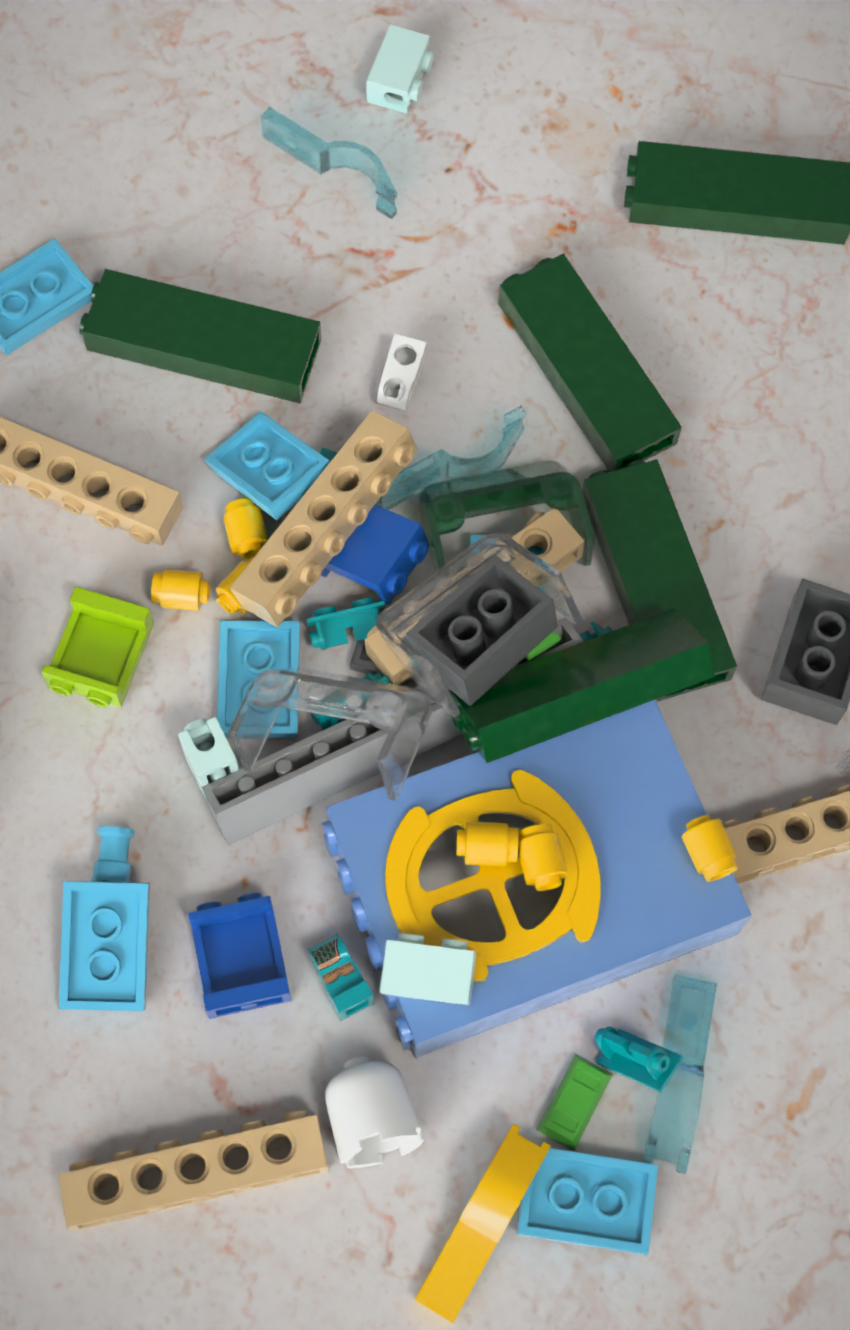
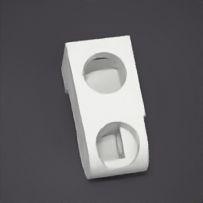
[377,333,427,411]

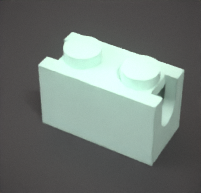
[367,24,434,114]
[178,717,239,800]
[380,933,477,1006]

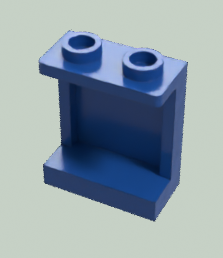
[321,505,430,605]
[188,893,292,1019]

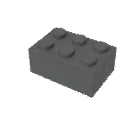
[406,555,558,706]
[761,578,850,725]

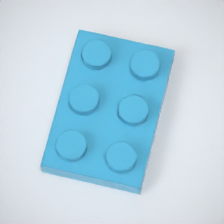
[0,238,94,356]
[205,412,330,520]
[217,621,300,738]
[59,881,150,1011]
[517,1148,658,1255]

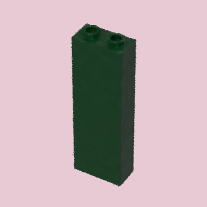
[624,141,850,245]
[498,253,682,472]
[79,269,322,404]
[581,459,737,702]
[450,608,715,763]

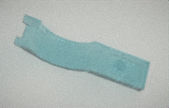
[261,107,397,219]
[375,405,526,510]
[643,975,717,1174]

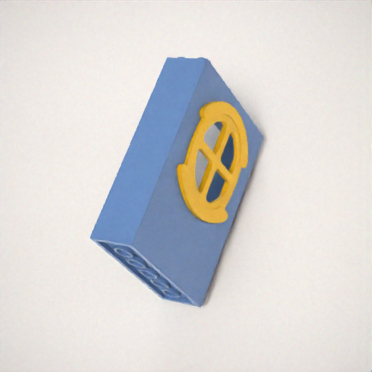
[321,700,752,1058]

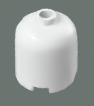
[325,1057,424,1168]

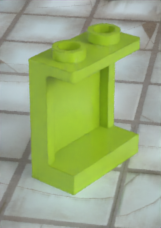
[41,586,154,708]

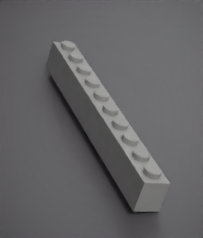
[201,617,584,845]

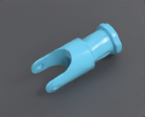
[92,826,135,882]

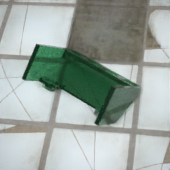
[419,461,595,583]

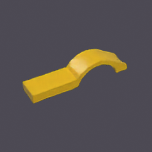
[415,1123,551,1323]

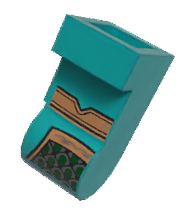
[308,934,374,1022]

